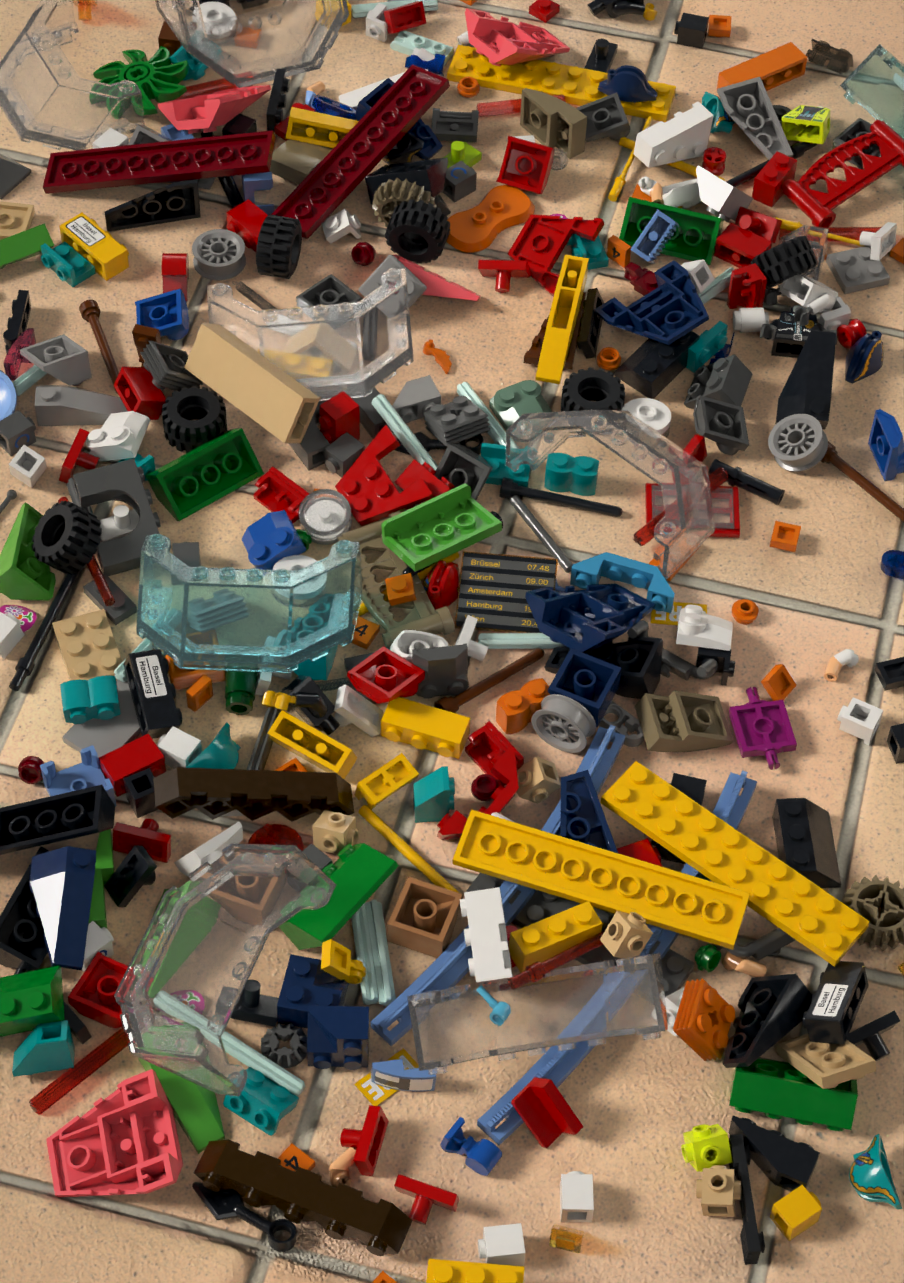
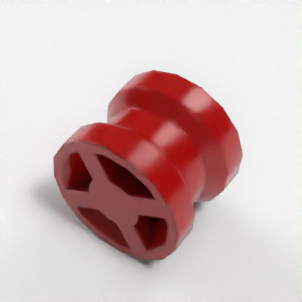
[702,147,726,176]
[836,319,867,349]

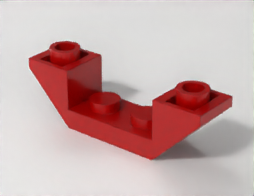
[437,746,519,840]

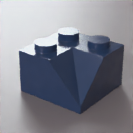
[548,648,621,727]
[277,954,349,1029]
[307,1005,369,1070]

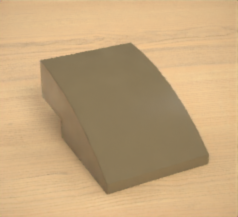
[520,88,587,159]
[270,139,333,185]
[635,690,733,752]

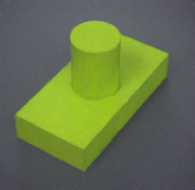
[443,141,482,168]

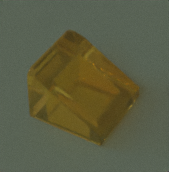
[549,1224,585,1253]

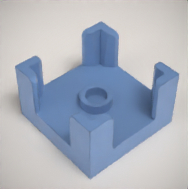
[242,171,274,215]
[40,745,117,807]

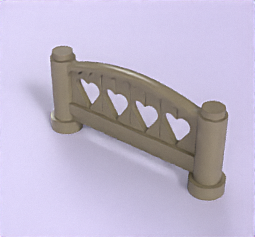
[337,511,455,648]

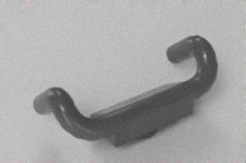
[627,620,718,681]
[711,928,795,960]

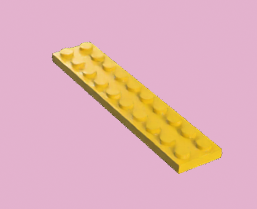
[447,45,676,122]
[600,761,870,967]
[452,809,750,950]

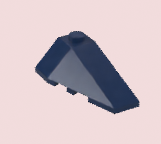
[354,78,443,160]
[560,770,618,853]
[29,846,96,970]

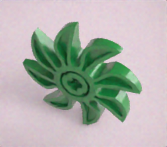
[90,46,189,119]

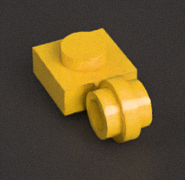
[321,939,366,984]

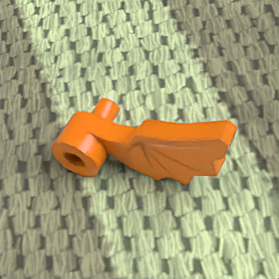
[423,339,452,374]

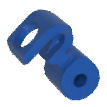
[440,1117,502,1176]

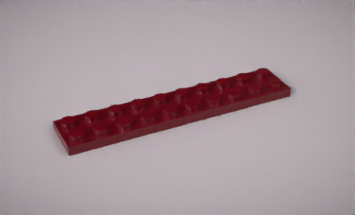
[271,64,450,240]
[43,130,276,194]

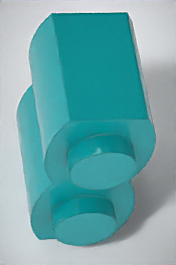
[544,453,599,496]
[60,675,121,724]

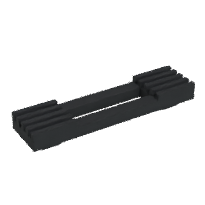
[729,1134,765,1265]

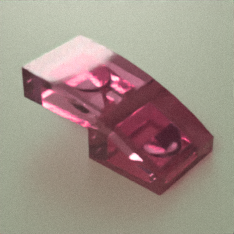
[4,328,36,381]

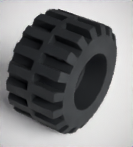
[385,200,450,264]
[256,214,302,279]
[751,236,818,289]
[561,368,625,435]
[162,386,227,453]
[32,501,102,574]

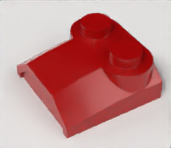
[496,136,555,194]
[347,646,425,704]
[68,952,150,1028]

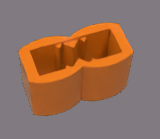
[496,678,550,734]

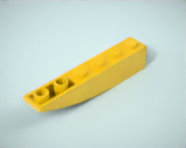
[535,254,589,384]

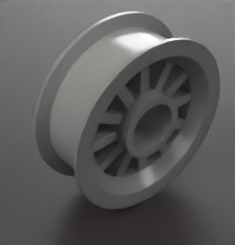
[192,229,246,280]
[768,414,828,472]
[531,694,596,753]

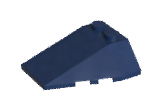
[594,260,709,345]
[525,583,655,653]

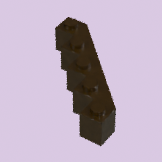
[153,767,354,822]
[194,1139,413,1256]

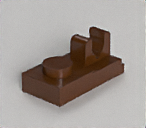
[132,324,162,367]

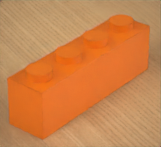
[717,42,807,91]

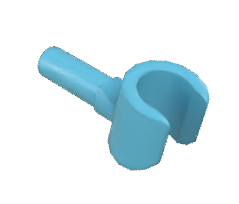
[476,985,511,1026]

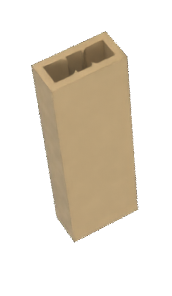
[184,323,320,443]

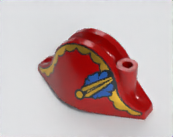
[423,560,461,610]

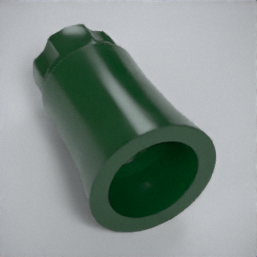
[223,650,262,715]

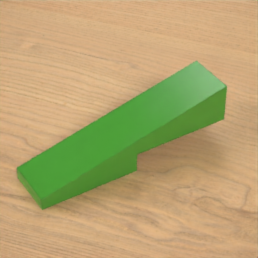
[0,223,54,269]
[88,829,115,928]

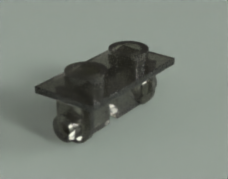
[806,39,853,74]

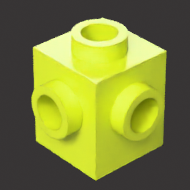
[681,1124,733,1172]

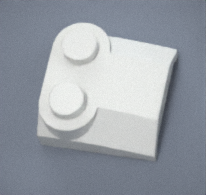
[86,411,150,462]
[676,605,733,651]
[174,822,243,881]

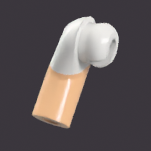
[638,176,664,204]
[824,649,859,682]

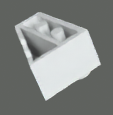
[633,102,714,168]
[460,887,513,982]

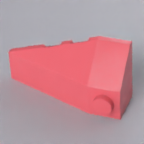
[388,254,481,301]

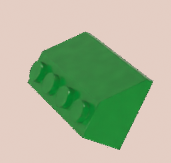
[619,197,724,265]
[146,428,264,521]
[277,843,399,950]
[0,966,65,1037]
[729,1057,858,1131]

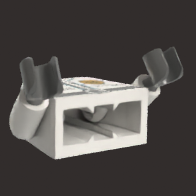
[763,274,839,326]

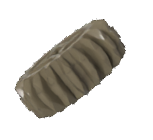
[372,178,437,227]
[841,875,904,951]

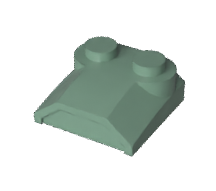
[489,380,557,441]

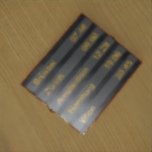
[455,551,558,633]

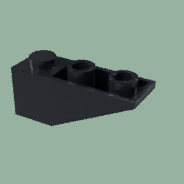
[728,1115,820,1192]

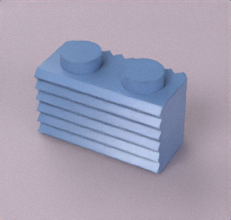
[630,209,679,264]

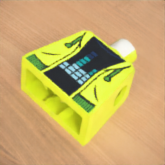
[782,105,830,144]

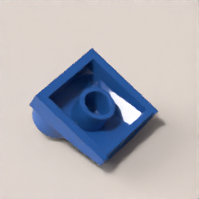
[135,288,189,340]
[868,409,904,481]
[242,510,307,579]

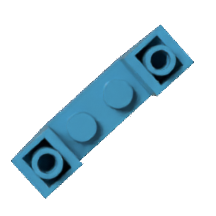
[570,552,675,613]

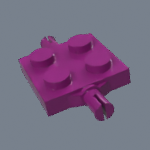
[729,687,797,770]

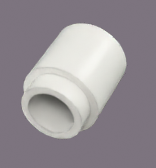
[733,307,769,333]

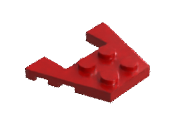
[508,215,604,297]
[335,425,435,526]

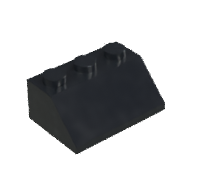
[365,157,448,205]
[614,331,700,399]
[772,798,841,888]

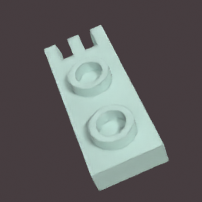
[390,30,454,67]

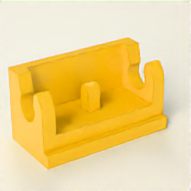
[354,753,419,810]

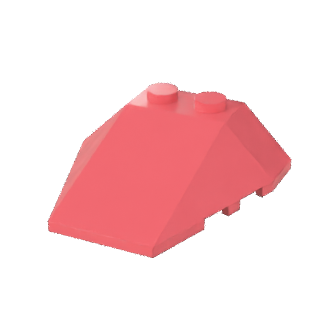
[465,8,570,66]
[158,85,271,134]
[46,1069,183,1197]

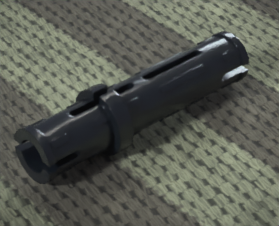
[708,459,785,506]

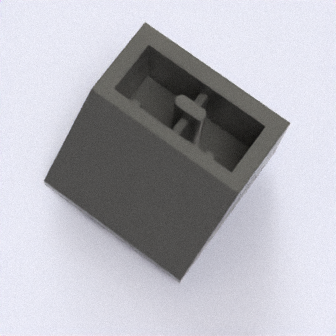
[684,354,752,409]

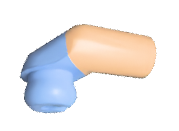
[305,81,325,110]

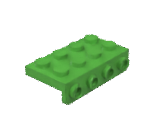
[381,483,502,572]

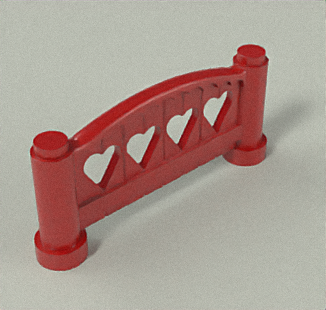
[781,120,904,231]

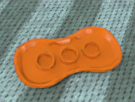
[446,185,535,253]

